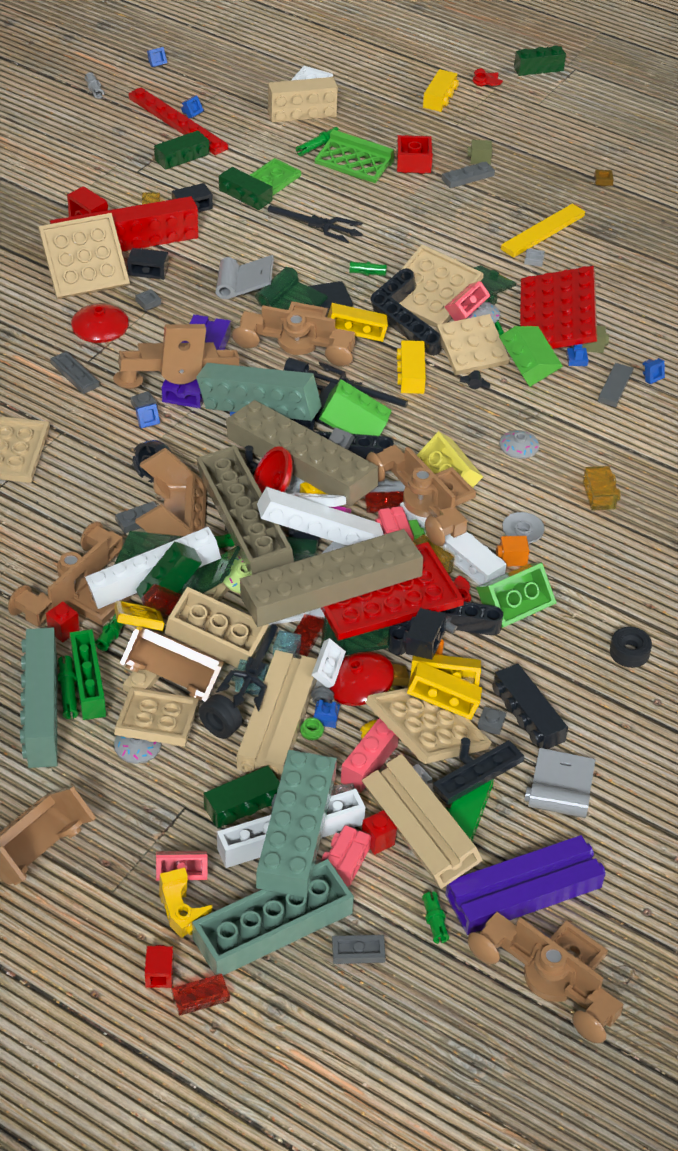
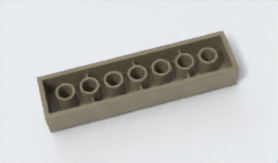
[226,400,378,506]
[196,445,294,575]
[240,529,423,627]

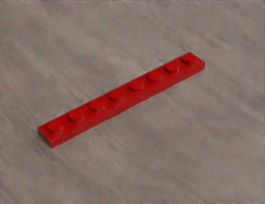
[128,87,228,156]

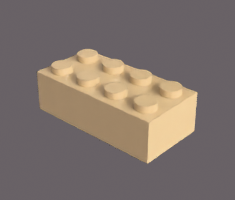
[268,77,338,122]
[164,587,269,671]

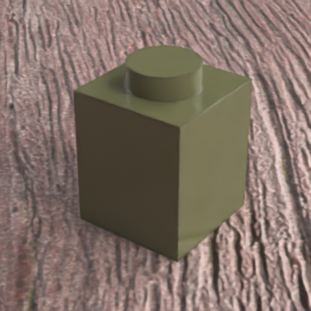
[467,140,492,165]
[582,326,609,353]

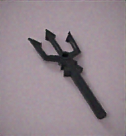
[268,205,363,243]
[309,362,408,408]
[216,624,278,712]

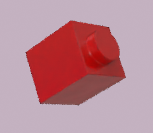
[46,601,80,643]
[362,810,397,855]
[145,945,174,988]

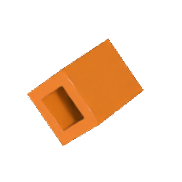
[496,536,529,567]

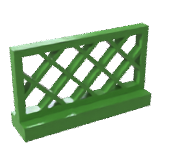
[314,130,394,183]

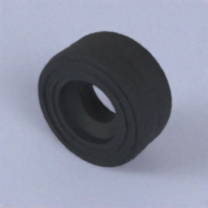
[610,627,652,668]
[199,694,242,739]

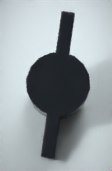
[460,370,490,389]

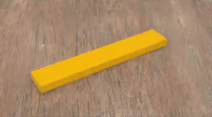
[501,204,585,258]

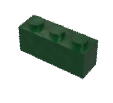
[514,45,566,76]
[154,130,209,170]
[219,167,273,210]
[136,541,202,611]
[203,765,280,828]

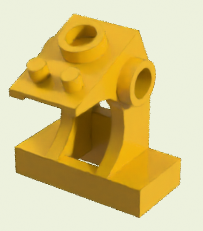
[159,868,212,938]

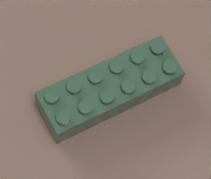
[196,363,321,421]
[20,628,58,768]
[256,750,337,898]
[192,859,354,978]

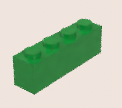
[70,629,106,720]
[446,778,495,842]

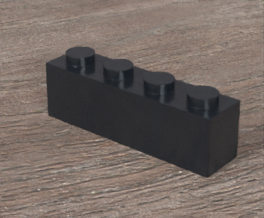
[492,663,568,749]

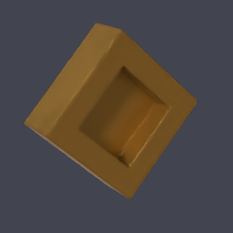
[594,169,614,186]
[392,664,409,686]

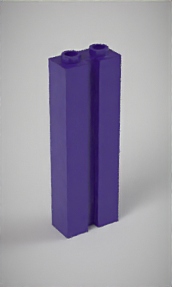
[162,314,231,409]
[445,835,606,935]

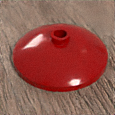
[71,303,129,343]
[253,446,293,494]
[329,652,394,706]

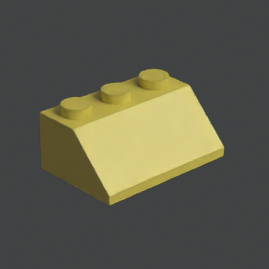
[417,431,483,488]

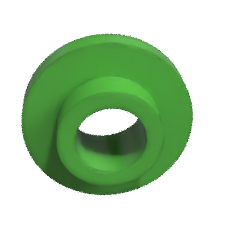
[300,718,324,740]

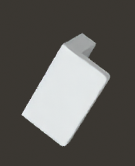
[312,638,346,688]

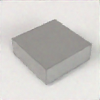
[524,249,545,267]

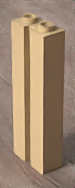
[237,650,317,779]
[362,754,483,889]

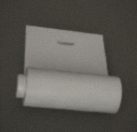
[216,255,274,299]
[524,748,596,818]

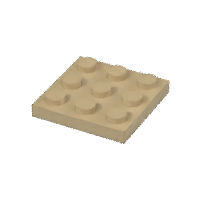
[436,314,510,375]
[114,687,199,746]

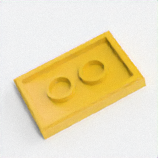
[114,601,164,631]

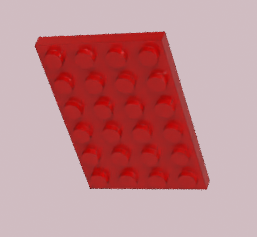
[520,265,597,349]
[321,542,464,640]

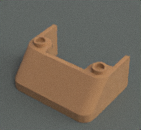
[135,448,206,542]
[120,626,224,701]
[0,786,96,885]

